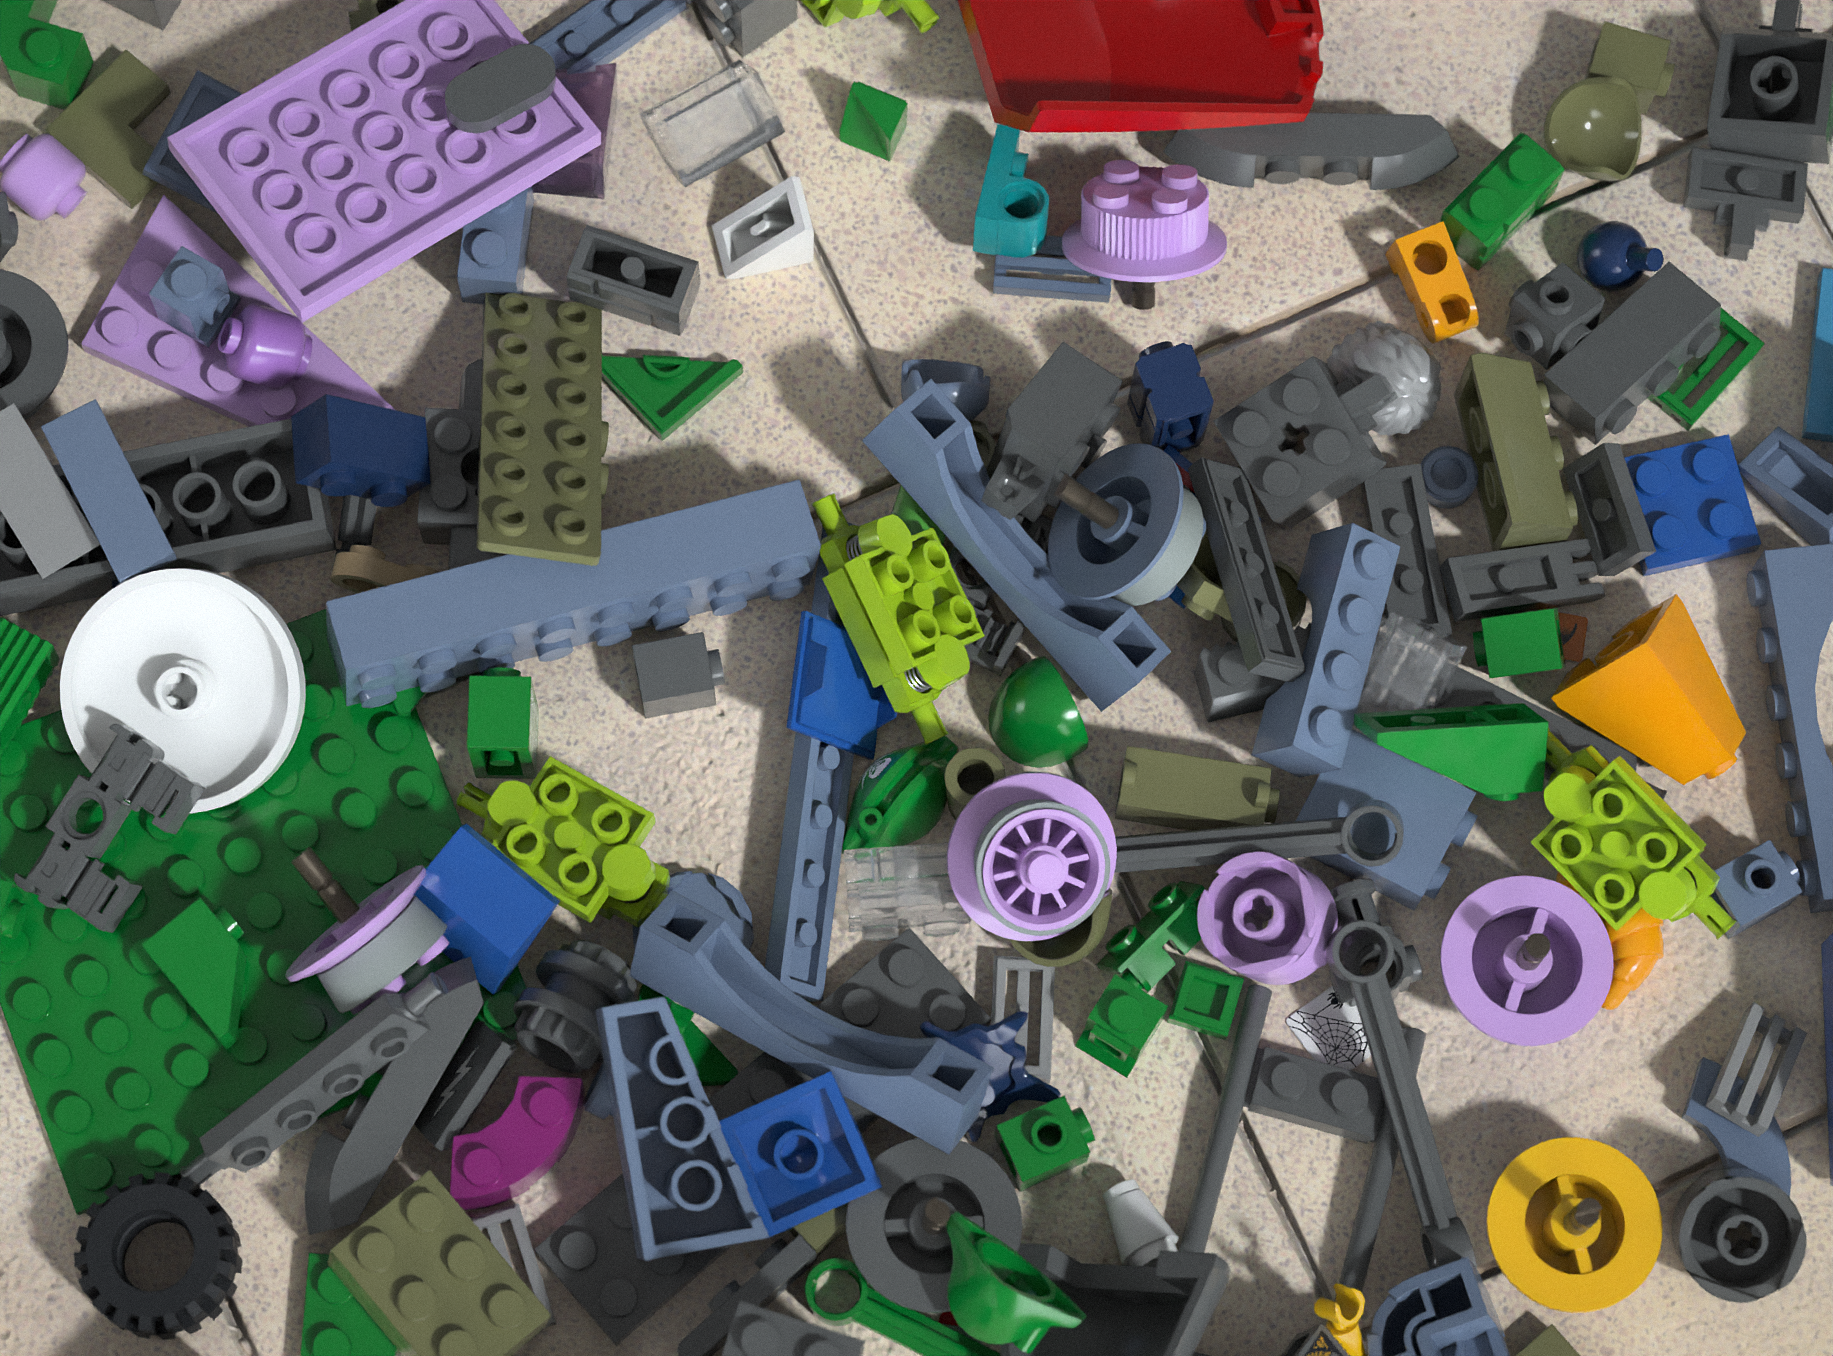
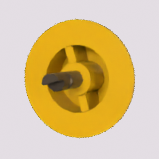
[1486,1137,1663,1313]

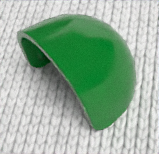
[988,656,1089,768]

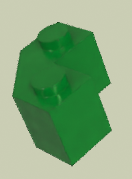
[0,0,94,110]

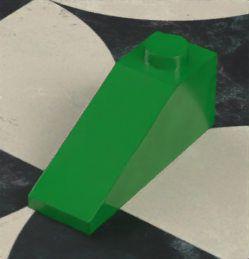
[1353,703,1549,801]

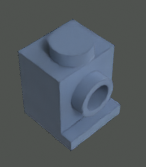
[149,246,241,348]

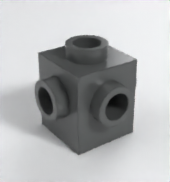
[1505,262,1605,370]

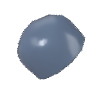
[901,359,991,422]

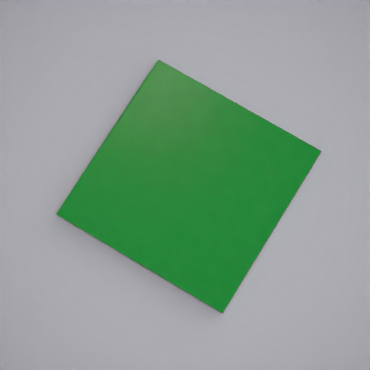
[0,609,526,1215]

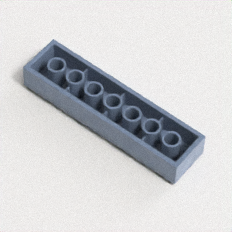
[326,479,821,708]

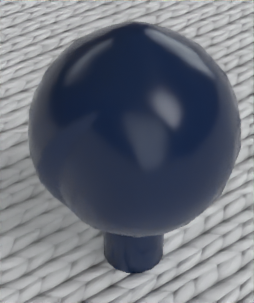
[1576,220,1664,292]

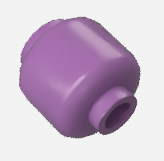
[218,304,312,389]

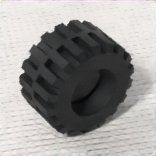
[74,1172,243,1340]

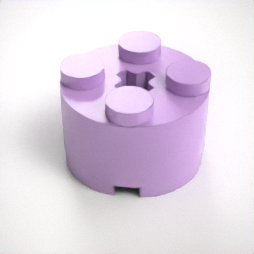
[1197,852,1338,985]

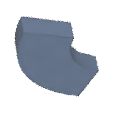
[1682,1057,1791,1197]

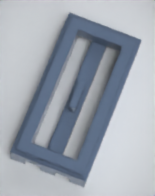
[993,236,1111,303]

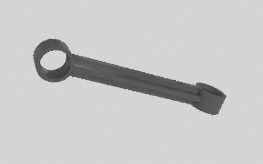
[1114,799,1404,873]
[1326,920,1477,1270]

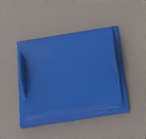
[786,610,897,760]

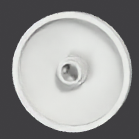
[60,568,306,813]

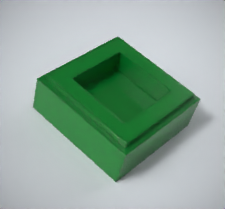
[1167,961,1244,1040]

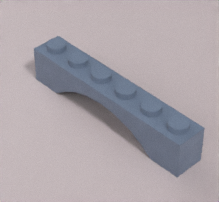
[862,379,1172,712]
[1747,544,1833,913]
[630,890,994,1154]

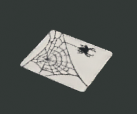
[1286,973,1403,1070]

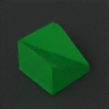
[839,81,908,162]

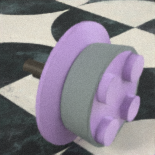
[285,846,449,1014]

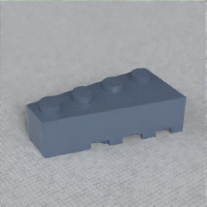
[595,997,770,1260]

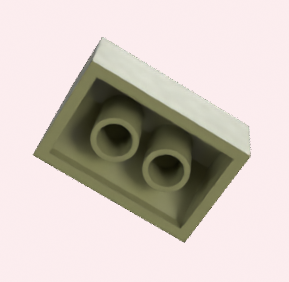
[1454,353,1578,551]

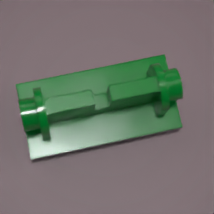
[1096,881,1205,993]

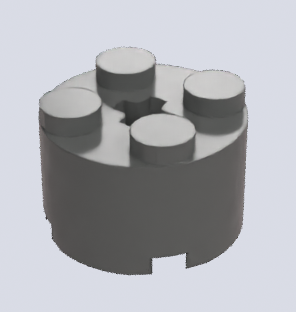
[1672,1167,1807,1303]

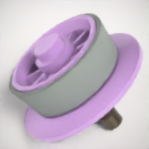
[947,772,1117,941]

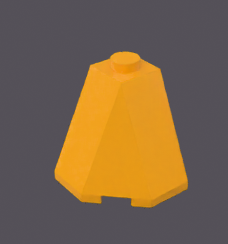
[1551,594,1746,785]

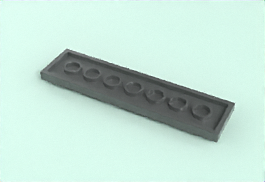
[534,927,991,1346]

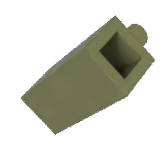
[1115,746,1280,830]

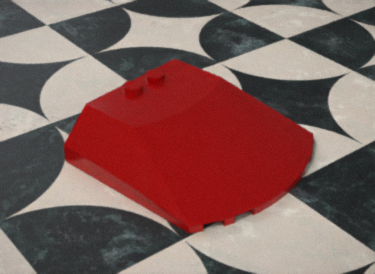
[957,0,1324,133]

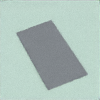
[0,403,100,579]

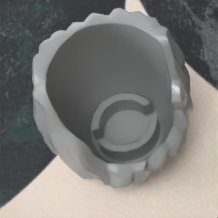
[1327,321,1441,436]

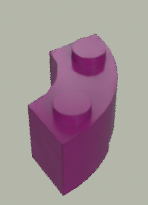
[450,1076,586,1210]

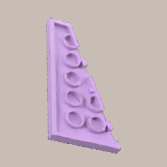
[81,195,395,427]

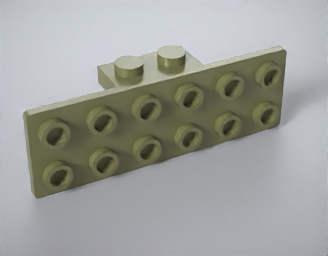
[476,292,609,566]

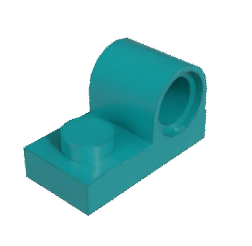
[973,124,1049,258]

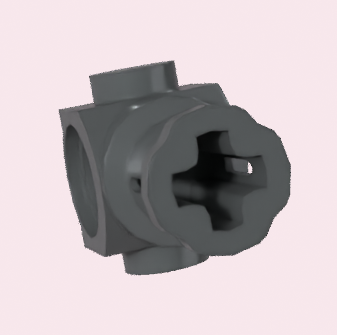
[1329,879,1423,1007]

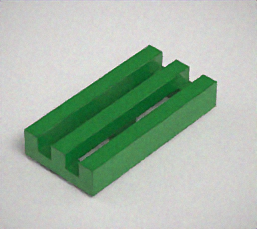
[1648,308,1765,431]

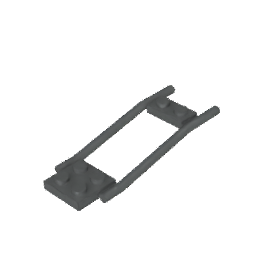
[1179,984,1426,1356]

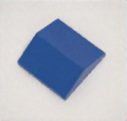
[414,823,560,995]
[719,1071,883,1237]

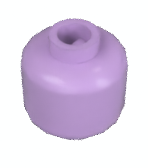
[0,133,87,221]

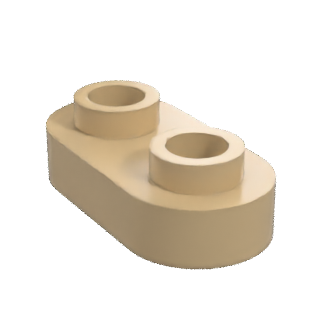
[330,545,439,593]

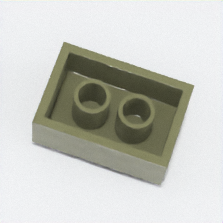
[327,1170,551,1356]

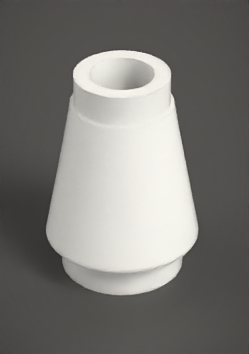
[1103,1179,1178,1267]

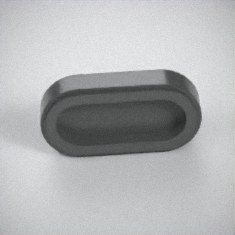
[445,44,556,133]

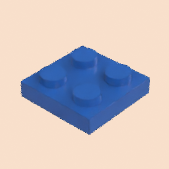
[1624,434,1761,576]

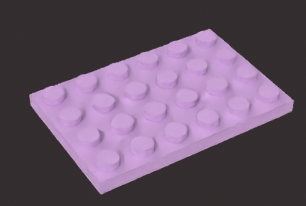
[167,0,601,323]

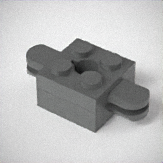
[417,359,508,570]

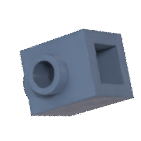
[1711,840,1803,939]

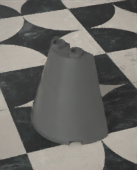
[1000,1243,1231,1356]

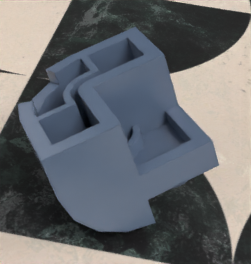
[1366,1257,1510,1356]

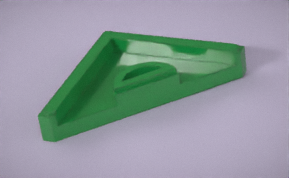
[602,355,743,441]

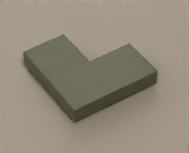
[45,49,171,209]

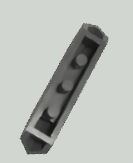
[1163,113,1459,190]
[305,957,483,1235]

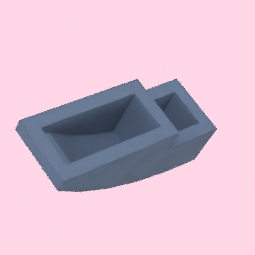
[1738,426,1833,546]

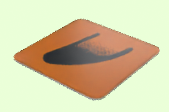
[1558,612,1588,662]

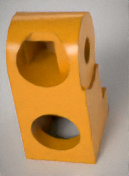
[1385,221,1479,344]

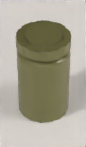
[945,747,1006,821]

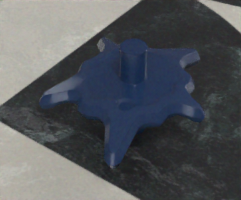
[920,1011,1061,1142]

